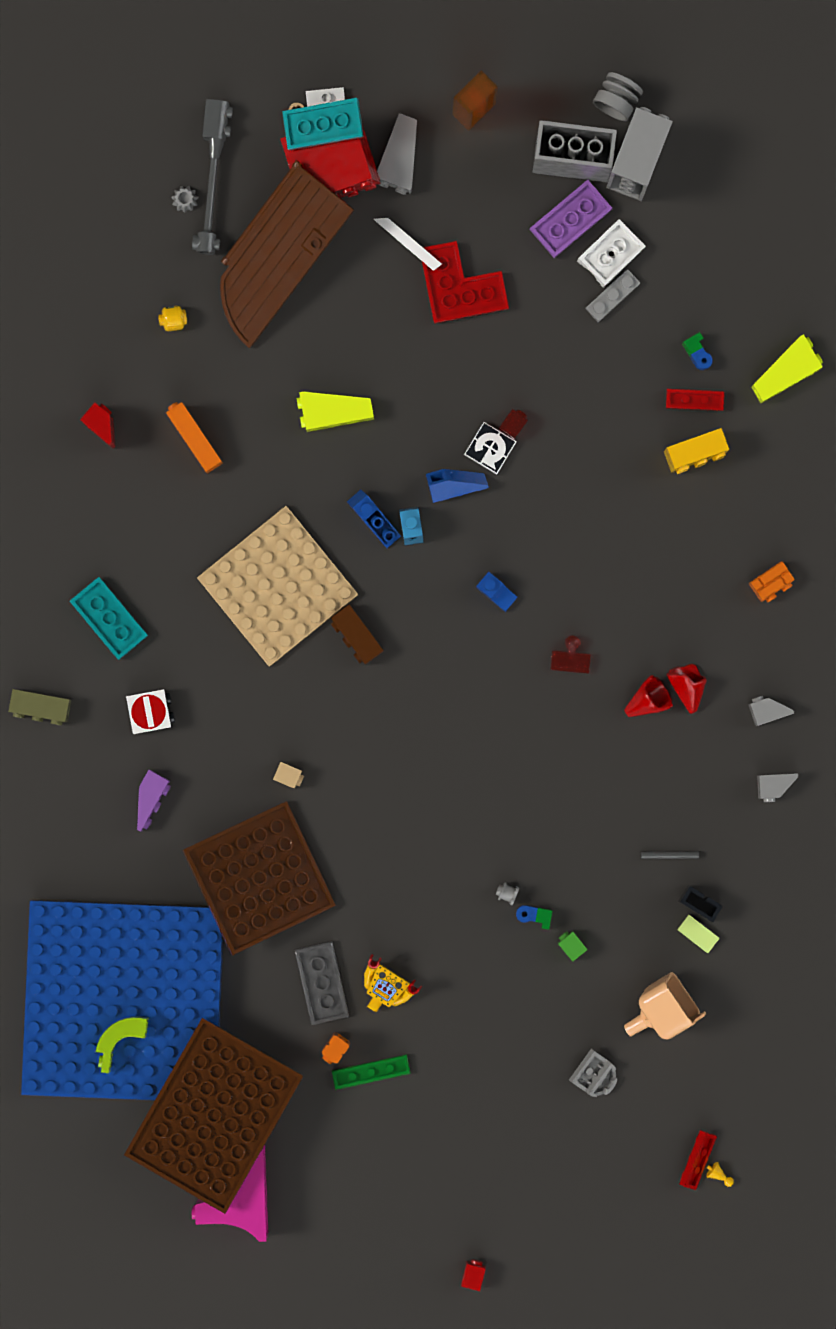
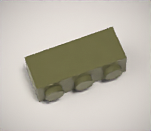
[8,689,72,725]

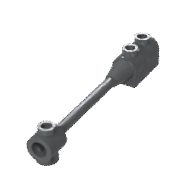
[192,99,233,255]

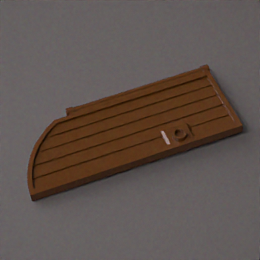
[220,160,354,348]

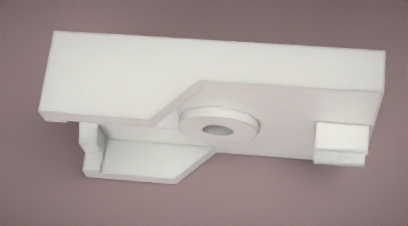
[577,219,646,288]

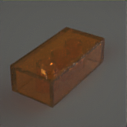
[453,70,498,131]

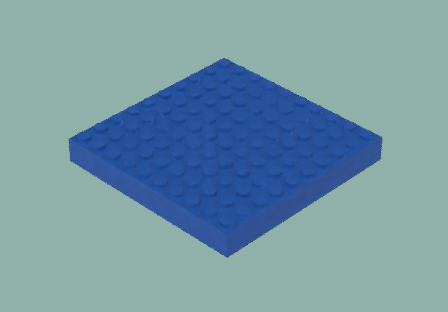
[21,900,223,1100]

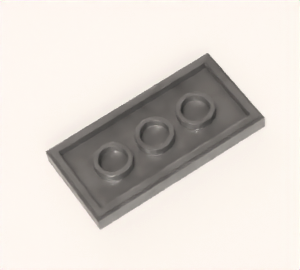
[295,941,349,1025]

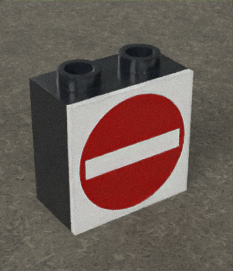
[126,689,175,735]

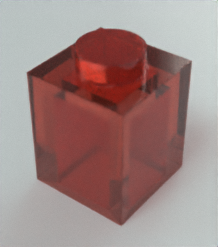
[499,409,528,440]

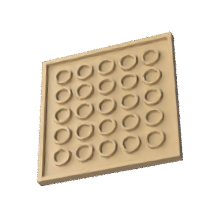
[197,506,358,667]

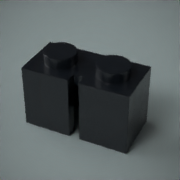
[678,885,723,923]

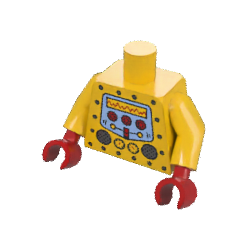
[364,954,422,1013]

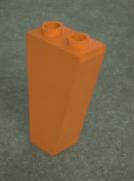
[166,402,223,474]

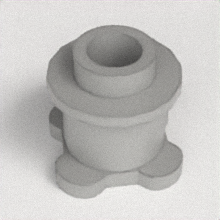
[496,882,519,905]

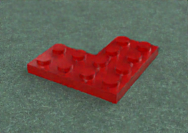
[422,241,509,324]

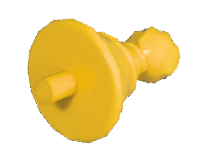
[706,1162,734,1187]

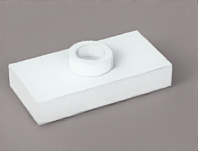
[306,87,345,107]

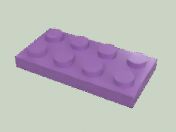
[529,180,613,258]

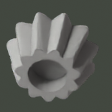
[171,186,199,213]

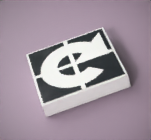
[464,422,517,475]

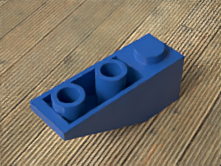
[426,469,489,503]
[347,490,401,548]

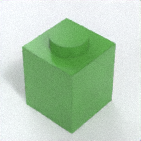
[557,931,587,962]

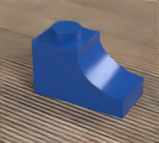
[476,572,517,612]

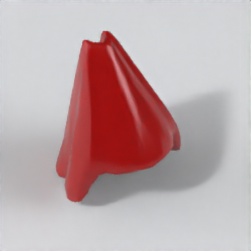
[667,664,707,714]
[624,675,673,717]

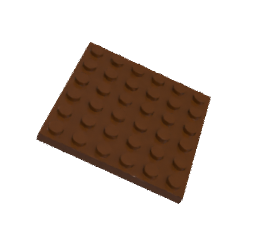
[182,801,336,956]

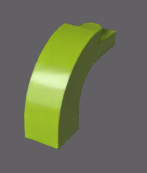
[96,1016,149,1073]

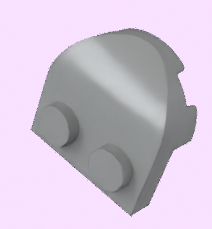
[569,1049,617,1097]

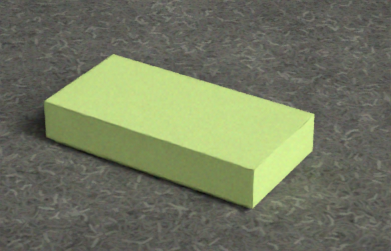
[677,914,720,953]

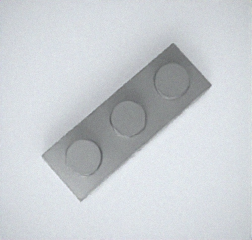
[585,269,640,322]

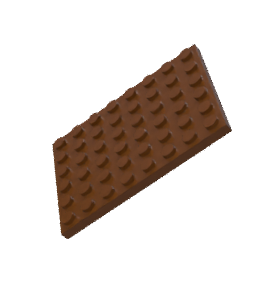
[124,1018,303,1214]

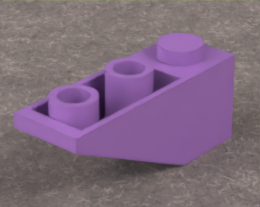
[137,770,171,832]

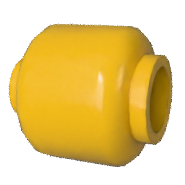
[158,306,187,332]

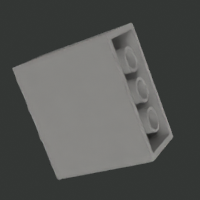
[606,107,673,202]
[532,120,617,182]

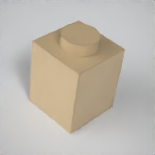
[273,762,304,789]

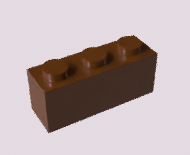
[331,604,384,665]

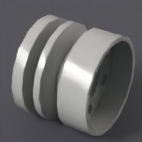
[593,72,643,121]

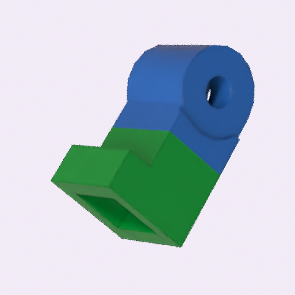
[682,332,712,370]
[516,905,552,930]

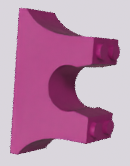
[192,1145,268,1242]

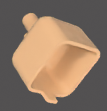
[624,972,706,1040]

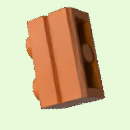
[749,561,795,603]
[322,1032,350,1064]

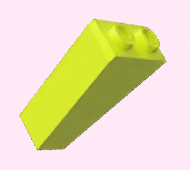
[751,334,823,403]
[296,392,374,432]

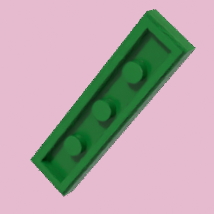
[332,1054,411,1090]

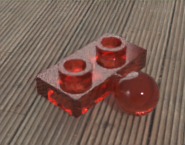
[550,635,591,674]

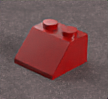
[80,403,116,449]

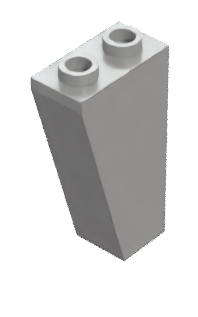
[377,113,417,195]

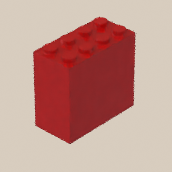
[280,124,381,198]

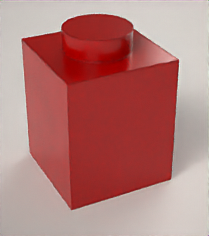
[461,1259,486,1291]

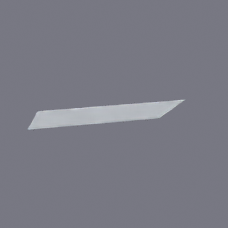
[374,218,442,271]

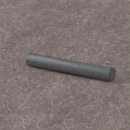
[641,851,699,859]

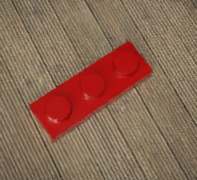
[666,389,724,411]
[679,1130,717,1190]

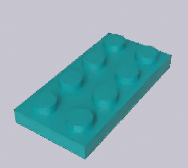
[282,98,364,150]
[70,577,148,660]

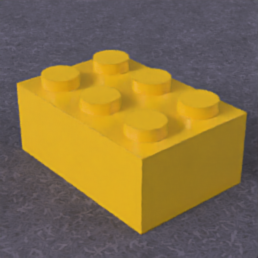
[664,428,729,474]

